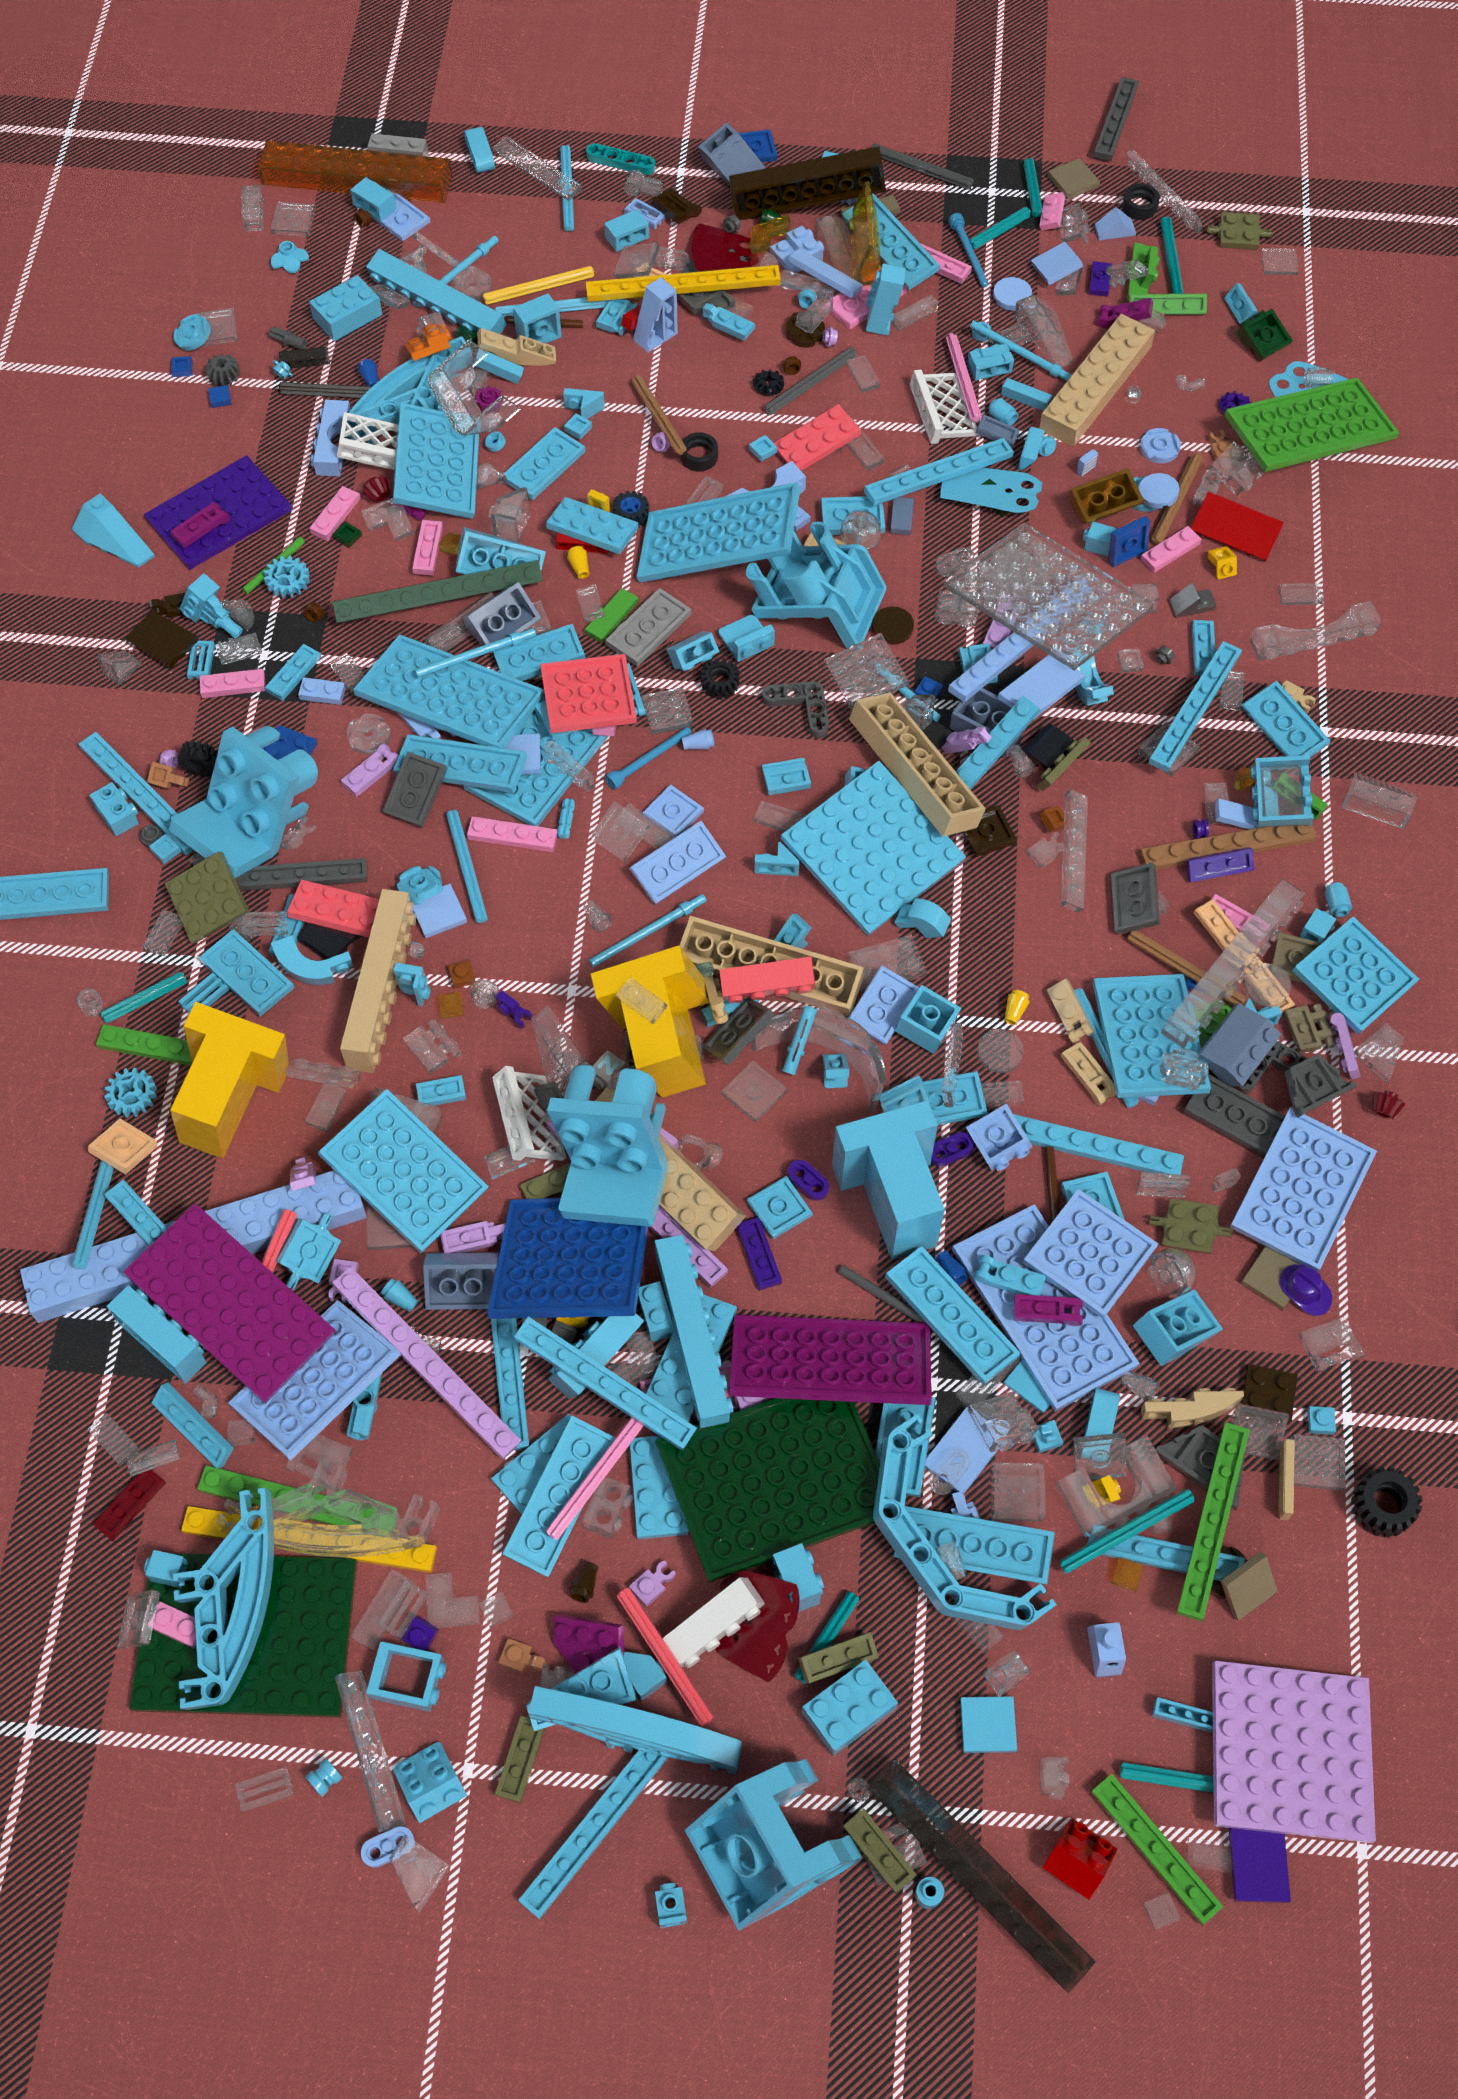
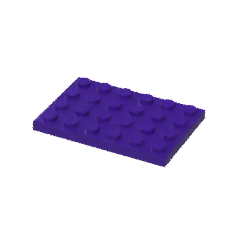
[144,455,292,570]

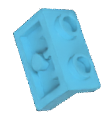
[394,962,431,1006]

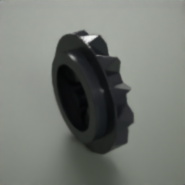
[753,369,784,396]

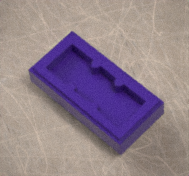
[1089,261,1112,296]

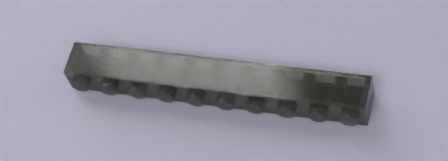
[867,1759,1096,1993]

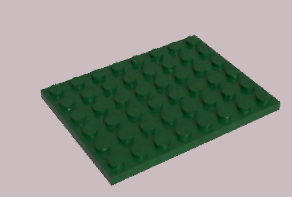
[655,1398,893,1583]
[129,1553,357,1718]

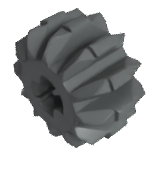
[205,353,240,386]

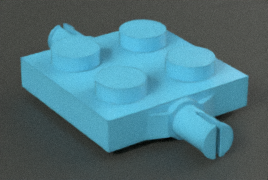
[276,1212,341,1290]

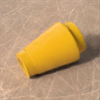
[567,546,590,579]
[1004,990,1030,1025]

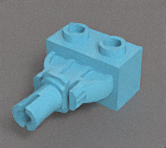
[180,573,243,639]

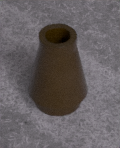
[569,1562,599,1603]

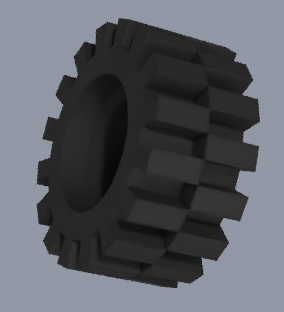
[701,658,739,700]
[177,740,218,777]

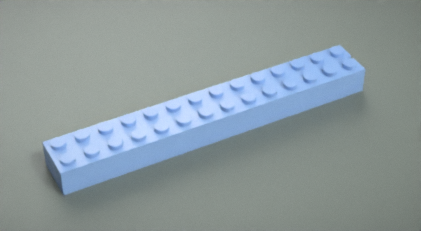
[20,1170,367,1323]

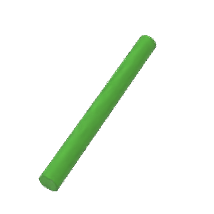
[242,537,305,595]

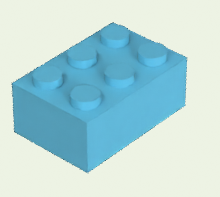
[309,275,382,341]
[802,1660,898,1757]

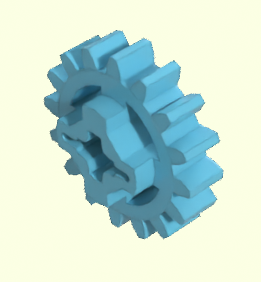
[264,555,310,598]
[105,1068,157,1118]

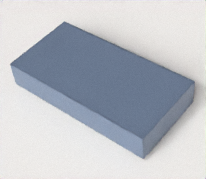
[975,414,1020,448]
[890,497,914,535]

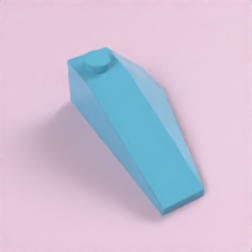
[455,527,546,574]

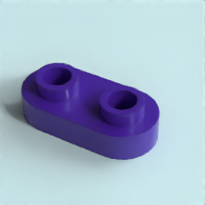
[931,1132,974,1167]
[788,1160,829,1201]

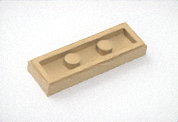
[1278,1439,1295,1521]

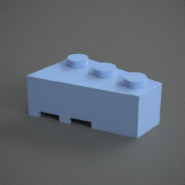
[633,277,678,353]

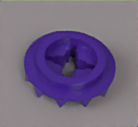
[1219,390,1252,414]

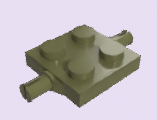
[1206,212,1273,250]
[1149,1198,1233,1254]

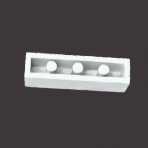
[663,1577,765,1668]

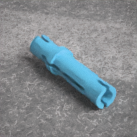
[781,1005,818,1075]

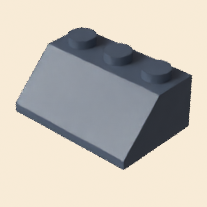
[462,582,541,645]
[1197,1003,1281,1086]
[423,1253,499,1310]

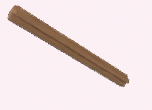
[632,375,686,455]
[1151,453,1203,545]
[1128,930,1247,1006]

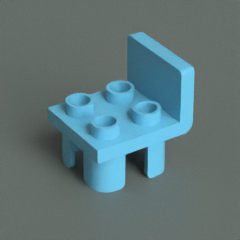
[746,522,886,649]
[169,726,318,878]
[547,1065,668,1227]

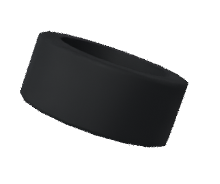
[1122,183,1160,220]
[681,432,718,472]

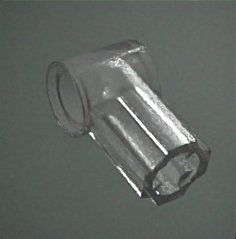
[624,170,663,196]

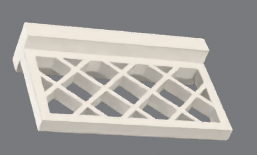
[909,370,978,444]
[337,412,398,470]
[492,1066,567,1161]

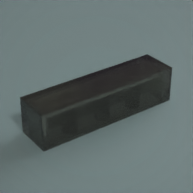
[278,346,330,369]

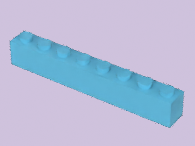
[366,249,507,334]
[655,1235,733,1428]

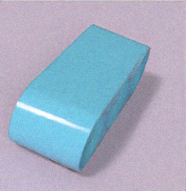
[464,127,495,173]
[1080,1388,1120,1462]

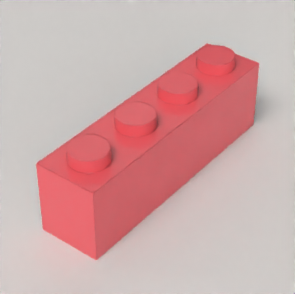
[720,957,816,1003]

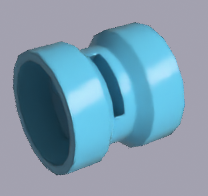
[305,1758,343,1797]

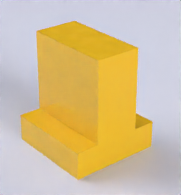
[591,945,710,1098]
[170,1002,290,1159]

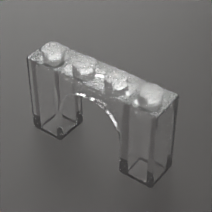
[1056,1435,1177,1539]

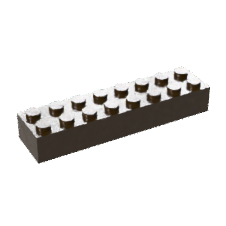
[729,146,886,220]

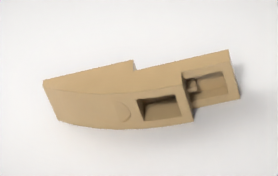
[477,328,556,366]
[1141,1388,1244,1428]

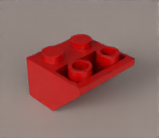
[1042,1817,1118,1900]

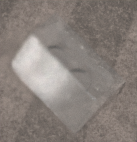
[1341,772,1417,829]

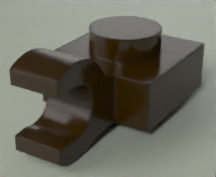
[150,593,185,618]

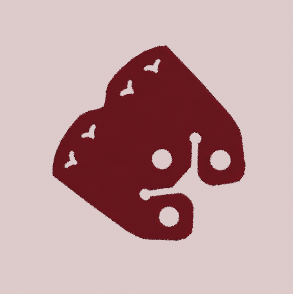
[715,1571,800,1682]

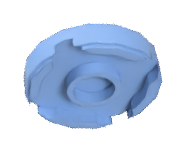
[993,277,1032,311]
[1140,428,1181,463]
[1138,473,1180,509]

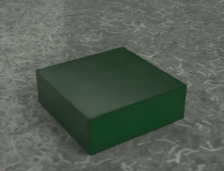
[332,521,362,548]

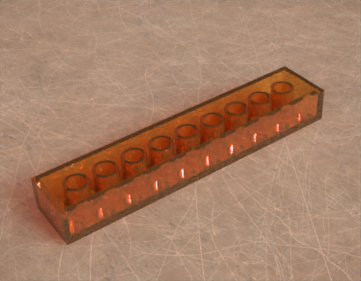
[258,140,452,203]

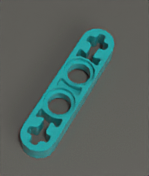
[586,143,656,175]

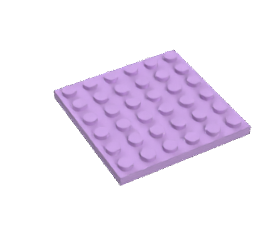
[1212,1661,1376,1843]

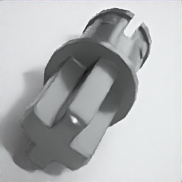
[269,327,307,351]

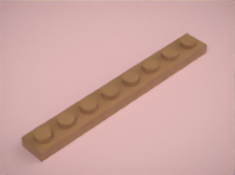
[1140,825,1317,870]

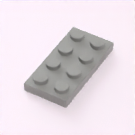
[605,588,692,667]

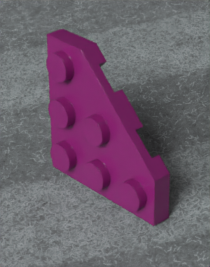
[554,1614,624,1673]

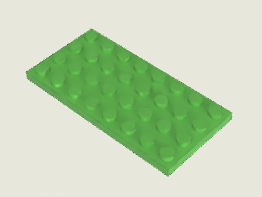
[1224,378,1399,472]

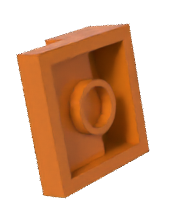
[405,323,452,361]

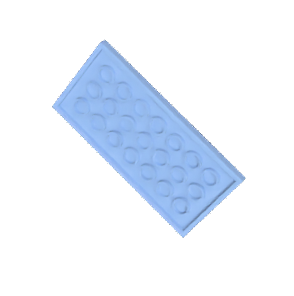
[952,1204,1140,1412]

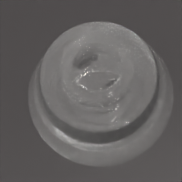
[470,980,500,1009]

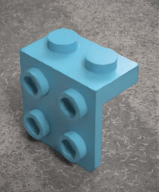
[719,615,775,662]
[393,1742,467,1823]

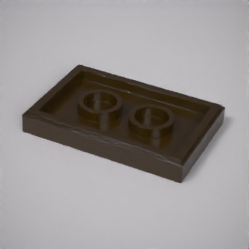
[124,611,199,669]

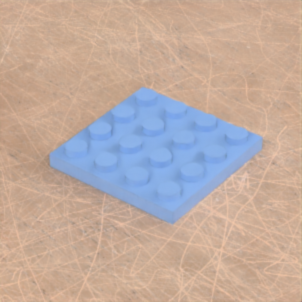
[1023,1189,1158,1319]

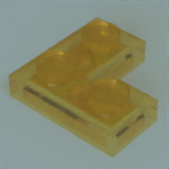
[750,214,791,254]

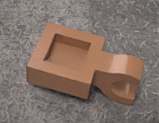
[147,762,189,789]
[498,1638,547,1674]

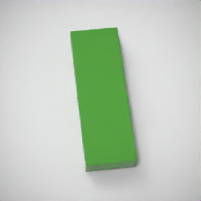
[585,588,639,643]

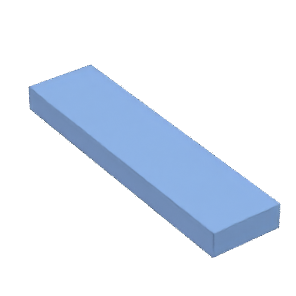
[788,248,863,298]

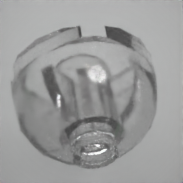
[840,510,881,551]
[1148,1248,1197,1298]

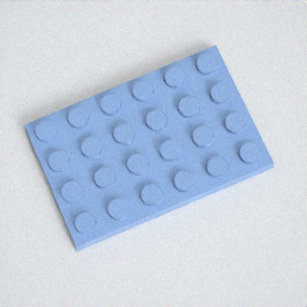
[1230,1107,1377,1272]
[228,1300,401,1461]

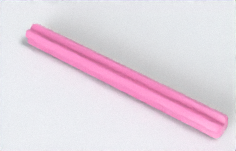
[946,333,982,423]
[546,1417,644,1540]

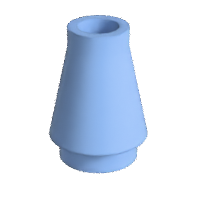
[682,728,715,750]

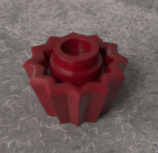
[362,475,390,503]
[1372,1090,1405,1119]

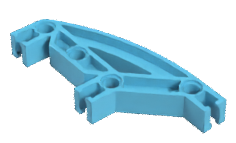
[345,336,472,445]
[173,1488,274,1710]
[529,1686,742,1775]

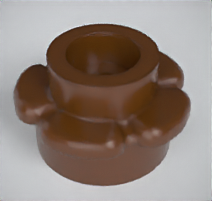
[354,208,372,228]
[782,356,801,375]
[304,602,324,622]

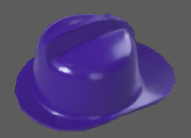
[1280,1264,1332,1316]

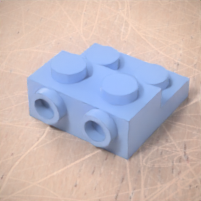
[770,226,824,276]
[966,1103,1032,1171]

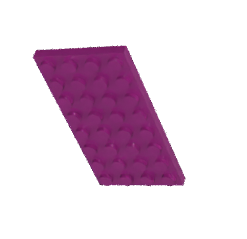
[123,1203,336,1404]
[730,1315,932,1405]

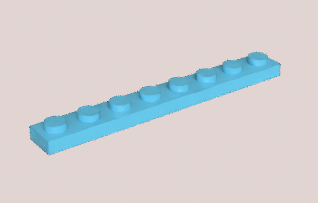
[864,438,1014,506]
[1149,641,1242,773]
[79,732,194,855]
[1013,1114,1184,1180]
[514,1316,697,1450]
[518,1751,669,1920]

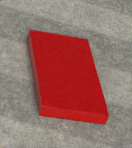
[1191,491,1284,562]

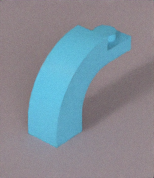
[1066,648,1114,706]
[271,935,353,985]

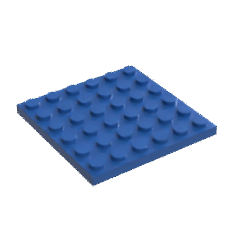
[487,1198,648,1319]

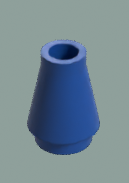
[358,359,379,387]
[936,1251,968,1286]

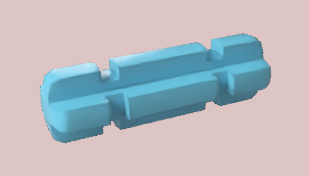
[557,798,575,839]

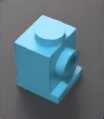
[655,1883,687,1929]

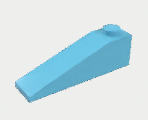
[72,493,155,568]

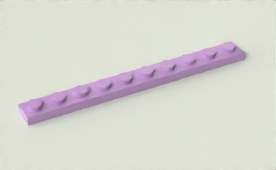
[547,1120,728,1288]
[332,1267,521,1460]

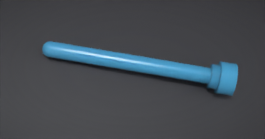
[948,213,988,288]
[605,727,692,790]

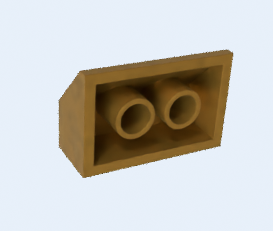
[1070,468,1144,524]

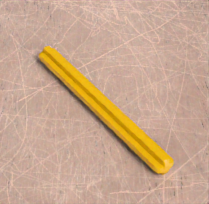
[483,266,594,305]

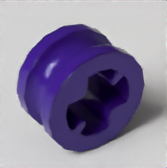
[1193,818,1209,839]

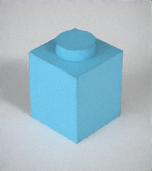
[1082,522,1116,557]
[1300,908,1336,943]
[144,1550,188,1588]

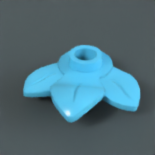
[271,241,309,273]

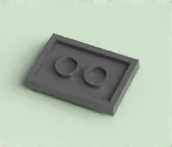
[382,751,448,828]
[1111,862,1160,935]
[702,998,775,1065]

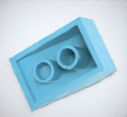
[1133,1289,1223,1366]

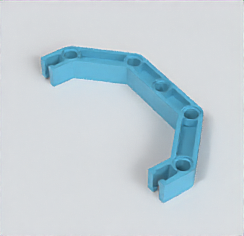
[873,1414,1057,1630]

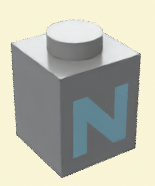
[593,1050,626,1090]

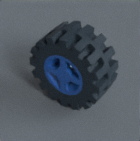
[612,491,649,528]

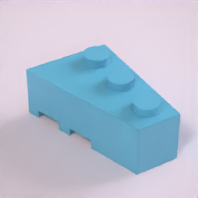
[866,264,906,336]

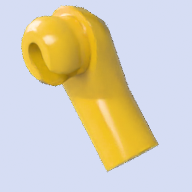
[555,1317,590,1329]

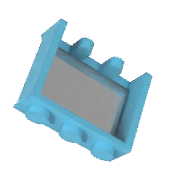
[1251,755,1314,828]

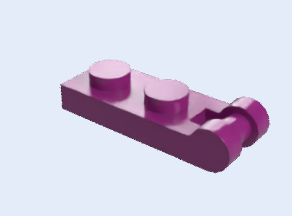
[1097,298,1154,328]
[170,502,230,548]
[1014,1294,1083,1326]

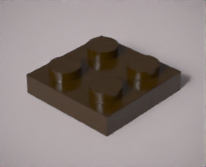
[963,805,1017,857]
[1240,1364,1298,1424]

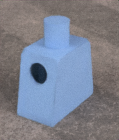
[1087,1622,1126,1677]

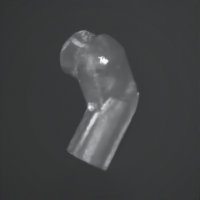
[1176,375,1206,392]
[193,1384,218,1419]

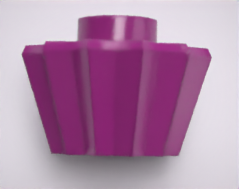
[475,386,503,414]

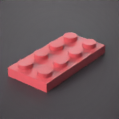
[774,404,861,471]
[287,879,379,938]

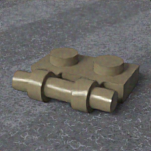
[1284,1004,1336,1053]

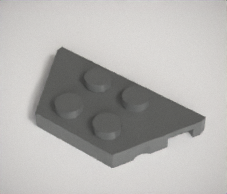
[677,259,736,314]
[1284,1054,1357,1118]
[1154,1425,1244,1511]

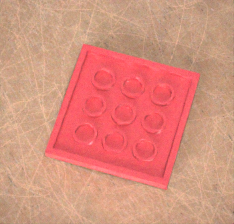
[540,654,637,733]

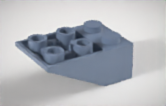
[698,122,765,185]

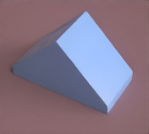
[1094,207,1136,240]

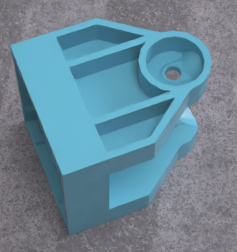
[685,1759,862,1931]

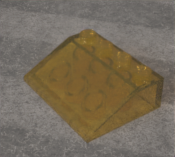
[850,181,881,286]

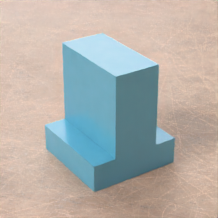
[832,1100,945,1260]

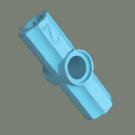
[347,1372,383,1441]

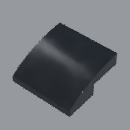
[1021,723,1074,770]
[298,923,362,959]

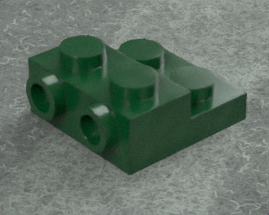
[1236,309,1293,362]

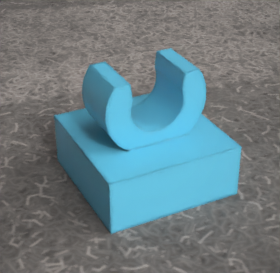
[1030,1420,1063,1453]

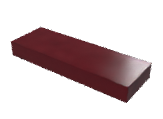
[93,1466,166,1542]

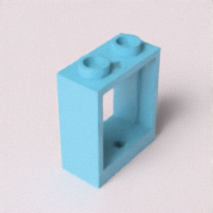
[366,1641,447,1712]

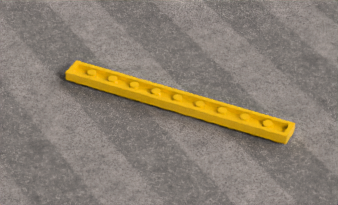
[586,265,781,302]
[181,1506,437,1573]

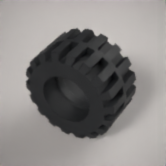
[1351,1467,1423,1538]

